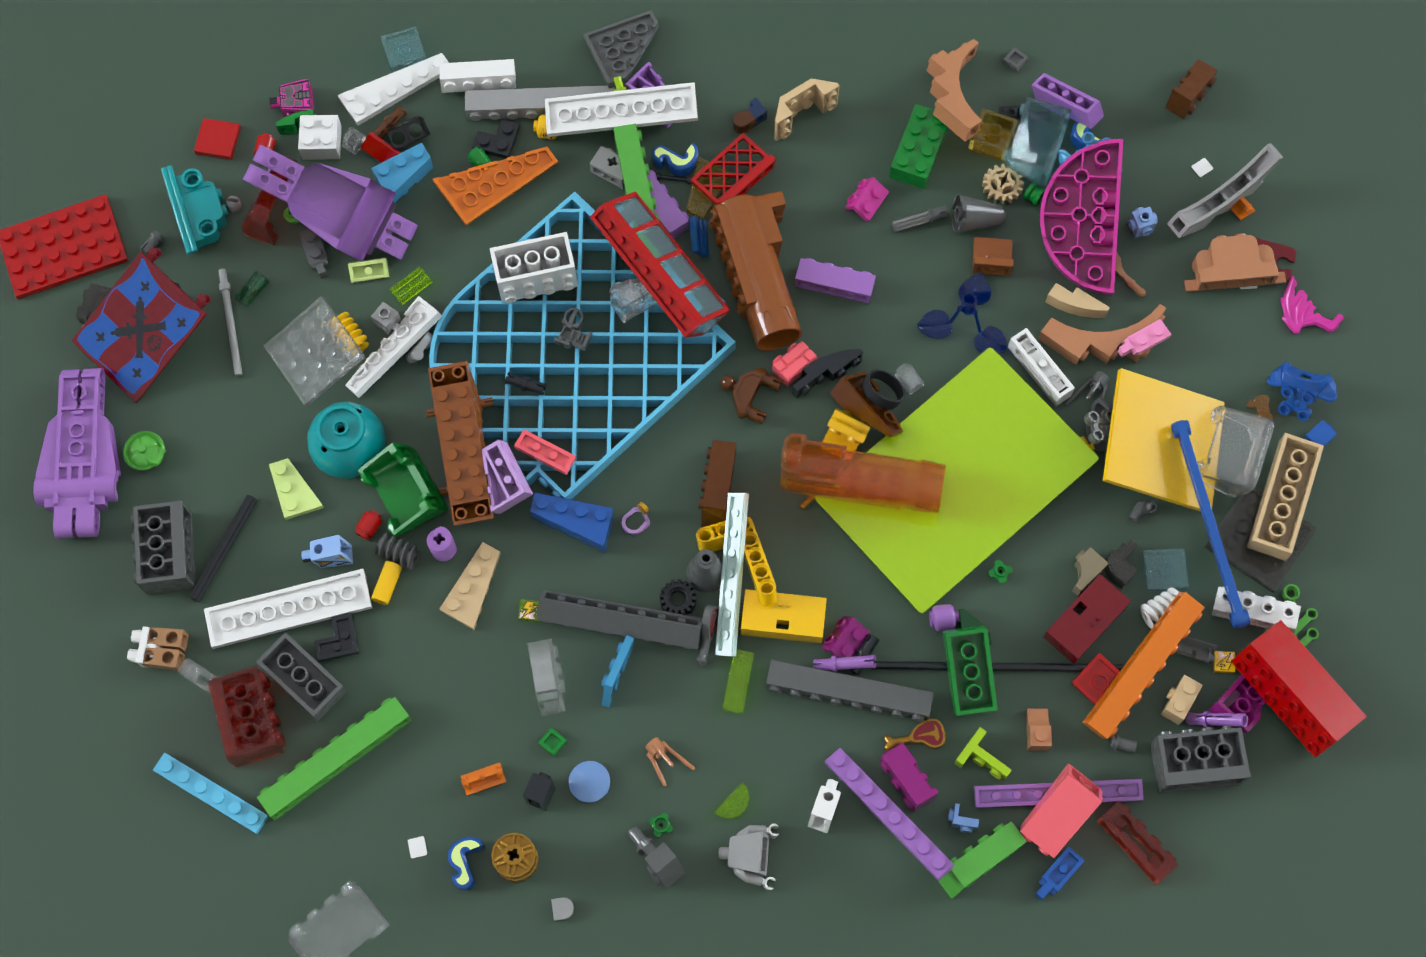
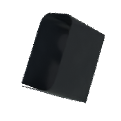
[386,116,431,149]

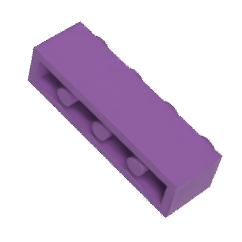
[1032,73,1104,129]
[647,169,689,239]
[795,258,876,304]

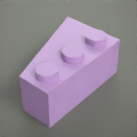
[482,440,533,514]

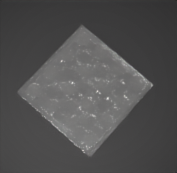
[264,296,365,406]

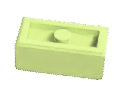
[348,257,390,283]

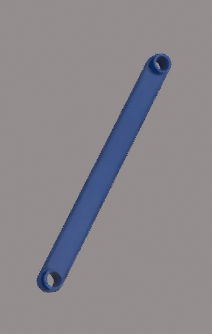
[1171,420,1251,628]

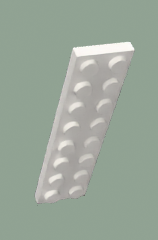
[545,82,698,137]
[204,569,373,649]

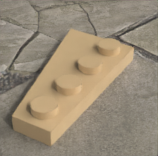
[440,542,500,631]

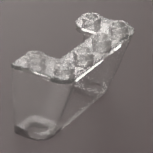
[288,881,390,957]

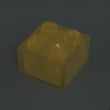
[968,108,1019,162]

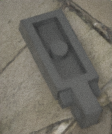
[299,229,329,279]

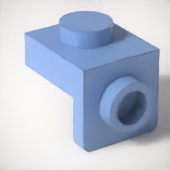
[948,803,979,833]

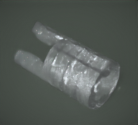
[178,658,217,693]

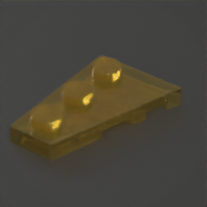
[687,156,731,220]

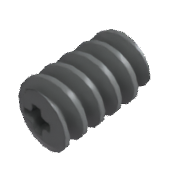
[375,532,421,570]

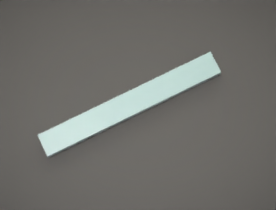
[715,493,749,656]

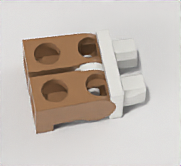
[127,627,189,673]

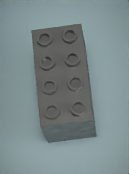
[131,500,196,595]
[1150,725,1251,793]

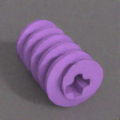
[427,526,457,562]

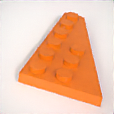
[432,146,558,226]

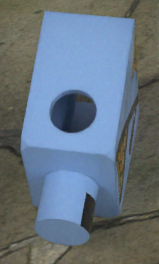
[302,535,353,568]

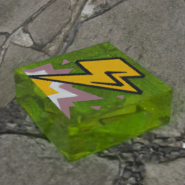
[518,599,539,622]

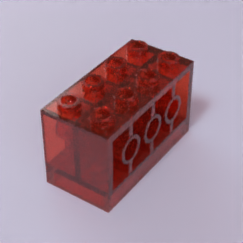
[208,666,286,767]

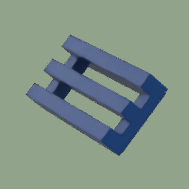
[689,216,709,258]

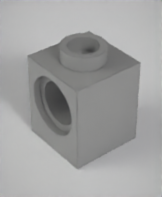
[371,302,401,336]

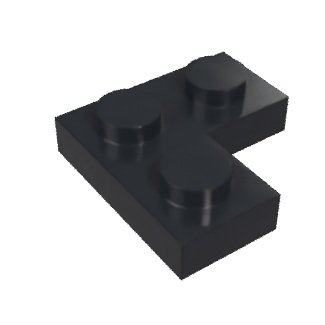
[472,119,520,159]
[315,613,360,662]

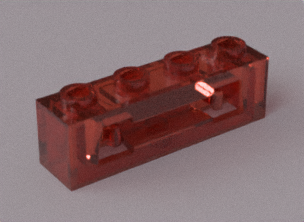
[1097,801,1178,885]

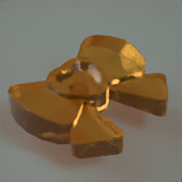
[1246,395,1274,424]

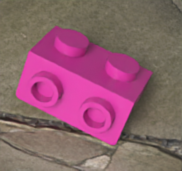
[845,177,889,221]

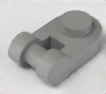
[406,331,433,363]

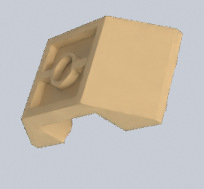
[774,78,840,141]

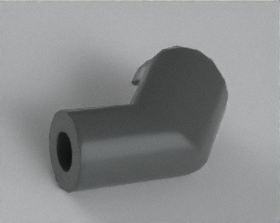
[1128,500,1157,522]

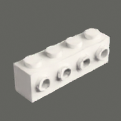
[439,59,516,93]
[1212,586,1301,634]

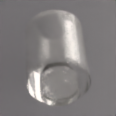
[895,364,925,395]

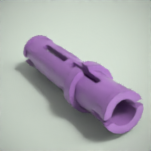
[813,655,876,672]
[1186,711,1248,728]

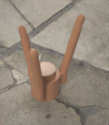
[645,737,695,787]

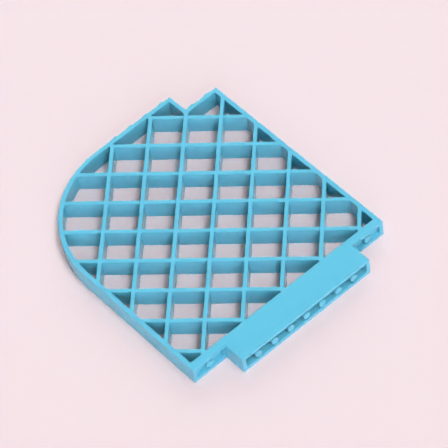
[429,192,736,500]

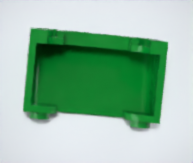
[358,442,447,536]

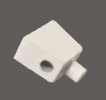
[808,779,841,833]

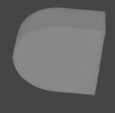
[551,897,574,921]

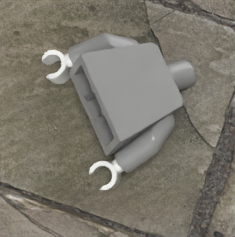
[719,824,779,890]

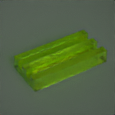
[389,266,432,305]

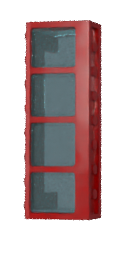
[590,192,730,338]

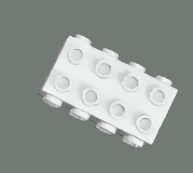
[490,232,578,303]

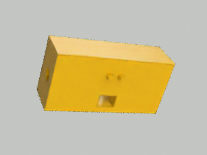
[741,589,827,644]

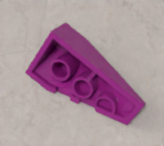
[1208,674,1265,734]

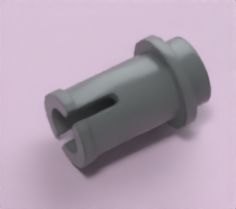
[140,231,164,254]
[1109,734,1137,754]

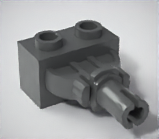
[627,826,686,890]

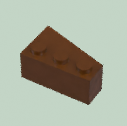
[1165,59,1217,119]

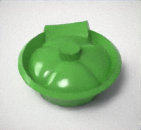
[123,431,166,470]

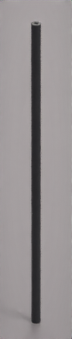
[871,661,1159,673]

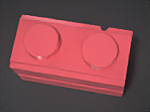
[772,341,817,387]

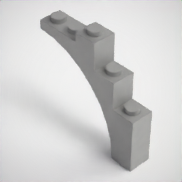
[1167,143,1283,238]

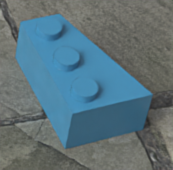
[371,143,433,203]

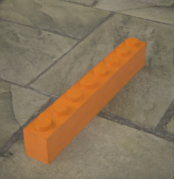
[1082,592,1205,739]

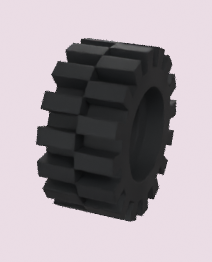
[660,579,696,616]

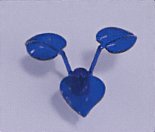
[917,273,1007,354]

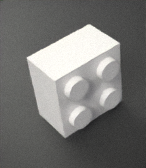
[298,115,342,160]

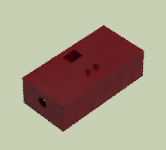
[1043,574,1131,664]

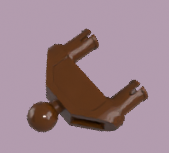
[720,368,783,425]

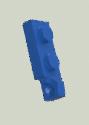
[1035,846,1085,900]

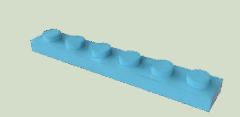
[153,752,269,835]

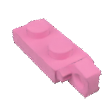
[1117,319,1171,357]

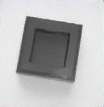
[1002,47,1029,73]

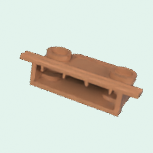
[1184,233,1286,292]

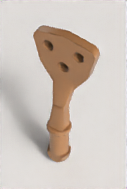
[1115,252,1146,297]

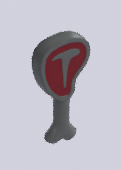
[696,605,719,667]

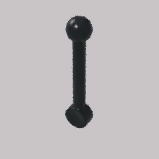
[656,172,693,185]

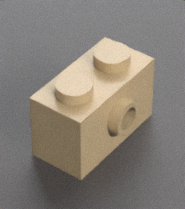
[1160,674,1203,725]

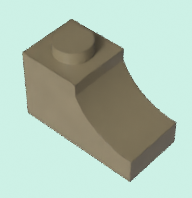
[1072,547,1109,596]

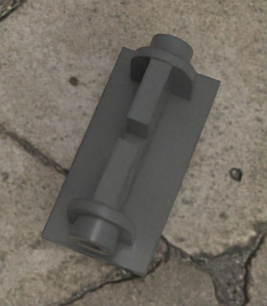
[1175,636,1217,664]

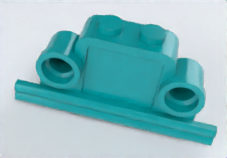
[161,166,229,255]

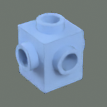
[1128,207,1158,238]

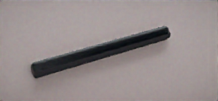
[189,495,257,602]

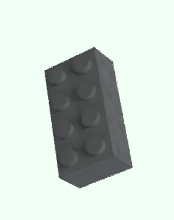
[256,632,347,721]

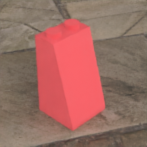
[1020,763,1102,858]

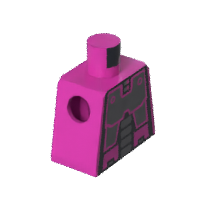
[269,78,314,117]

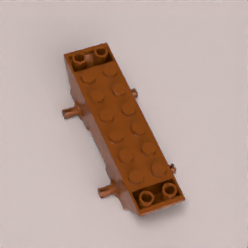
[426,361,494,526]

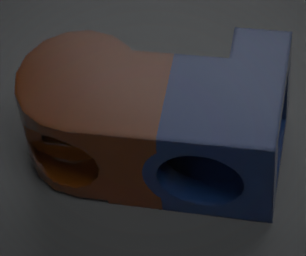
[733,98,767,134]

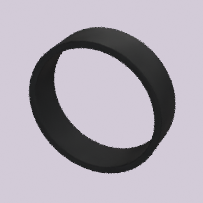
[862,369,905,410]

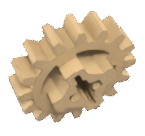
[982,164,1024,205]

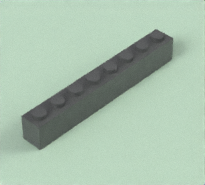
[537,590,703,649]
[766,660,934,722]

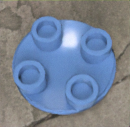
[569,761,610,802]

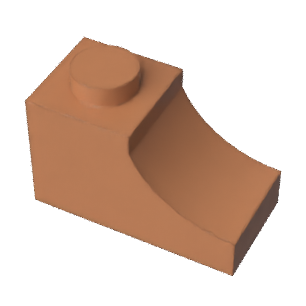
[1026,708,1052,751]

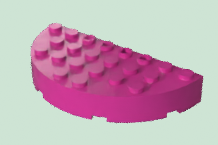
[1040,139,1123,296]

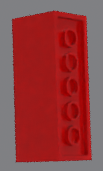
[1231,620,1367,758]

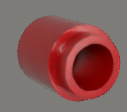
[254,133,276,155]
[355,510,383,541]

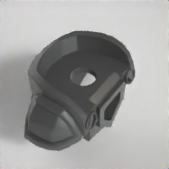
[1084,398,1113,462]

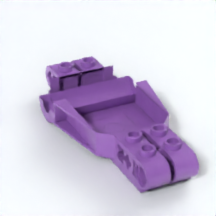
[243,145,418,261]
[33,368,121,539]

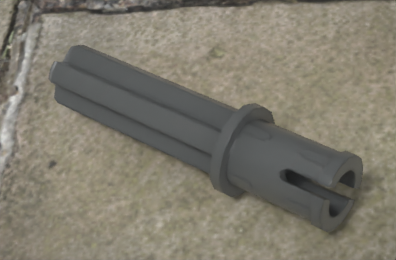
[892,205,949,232]

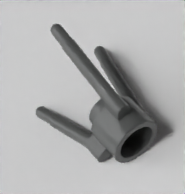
[1065,371,1109,406]

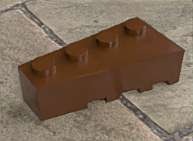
[698,440,737,527]

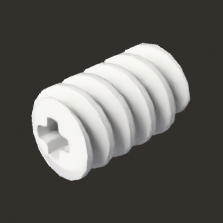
[1140,587,1179,629]

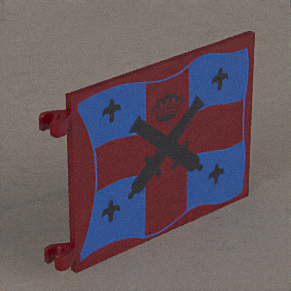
[71,247,211,403]

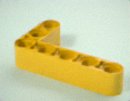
[696,516,777,606]

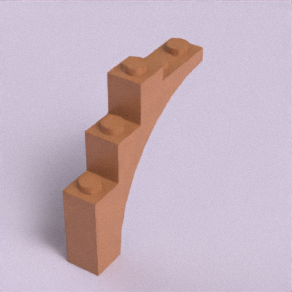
[927,39,982,142]
[1038,304,1166,365]

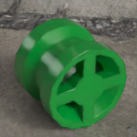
[1023,182,1046,206]

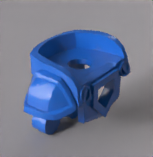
[1267,362,1338,421]

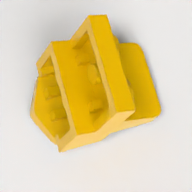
[822,408,871,460]

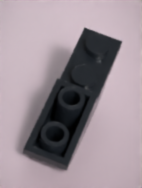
[792,349,863,398]

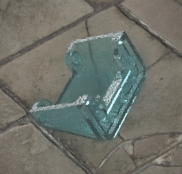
[1002,97,1072,188]

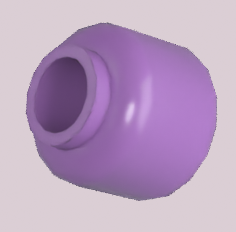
[929,604,960,632]

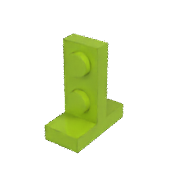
[954,727,1012,780]

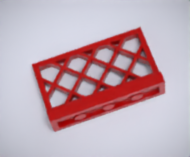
[690,133,776,205]

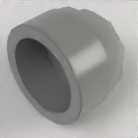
[226,196,242,212]

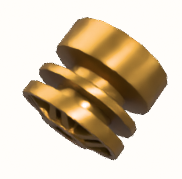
[491,833,539,883]

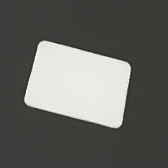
[1191,158,1213,177]
[408,836,427,858]

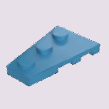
[601,635,634,708]

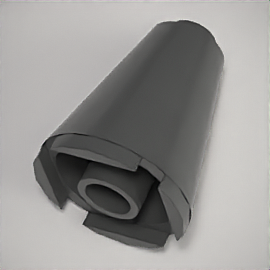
[951,195,1006,233]
[686,549,723,592]

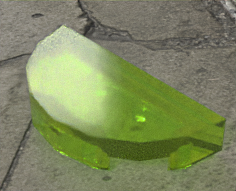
[714,782,749,819]

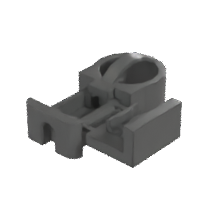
[554,308,592,351]

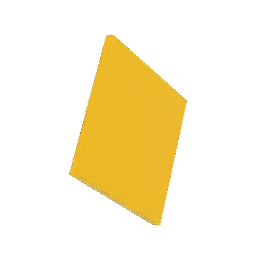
[1103,368,1225,512]

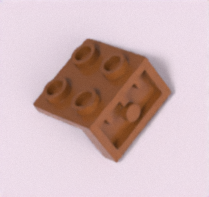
[972,237,1014,276]

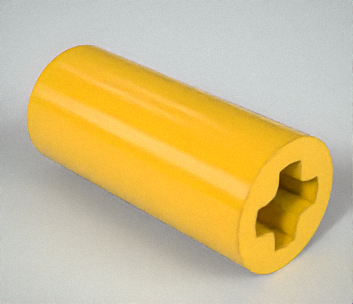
[371,561,402,605]

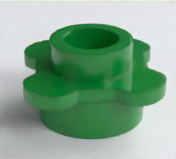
[989,560,1013,583]
[649,813,673,837]

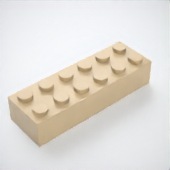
[1247,433,1324,561]

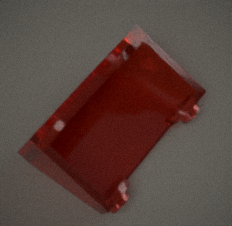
[241,157,297,245]

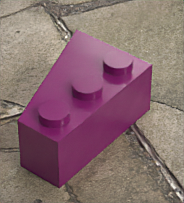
[880,743,939,812]

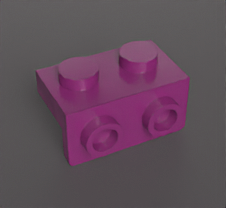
[822,616,870,658]

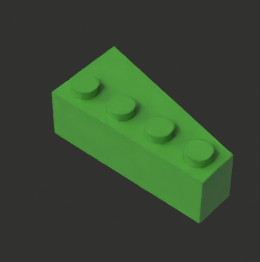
[939,821,1027,899]

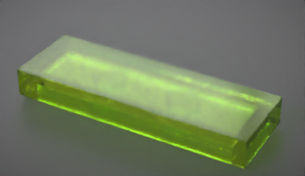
[723,650,754,714]

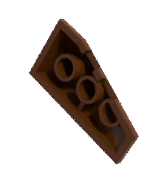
[830,371,903,438]

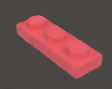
[514,429,576,475]

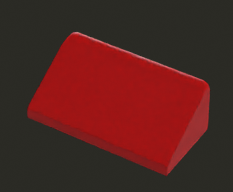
[361,132,401,163]

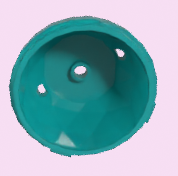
[307,402,386,479]

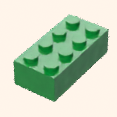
[889,104,948,189]
[943,625,998,716]

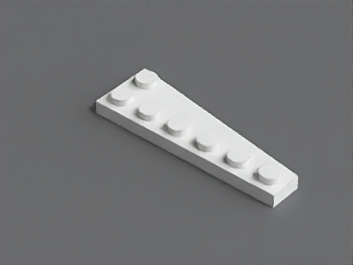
[338,53,449,126]
[345,296,442,398]

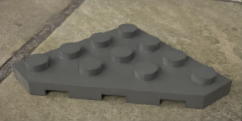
[583,10,659,89]

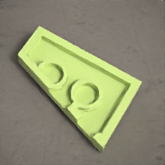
[269,458,324,520]

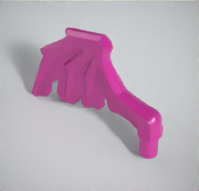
[1280,276,1344,334]

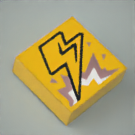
[1213,651,1235,674]

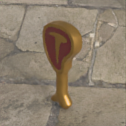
[884,718,945,752]

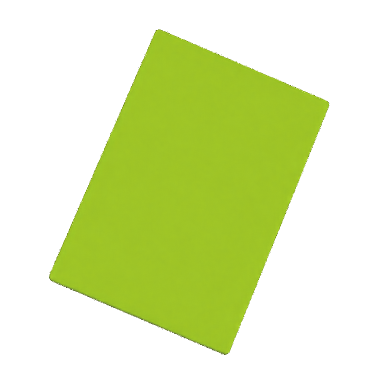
[815,348,1099,614]

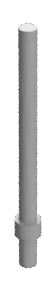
[218,269,243,377]

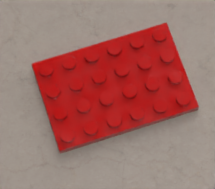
[0,194,129,299]

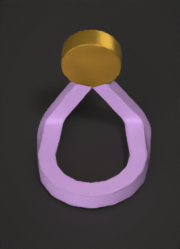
[621,502,650,535]

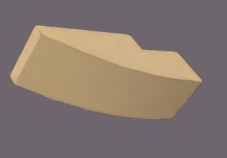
[1045,283,1110,318]

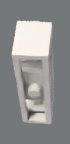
[1008,328,1075,407]

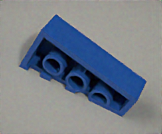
[530,493,614,553]

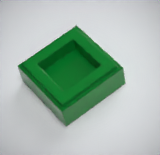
[538,727,568,757]

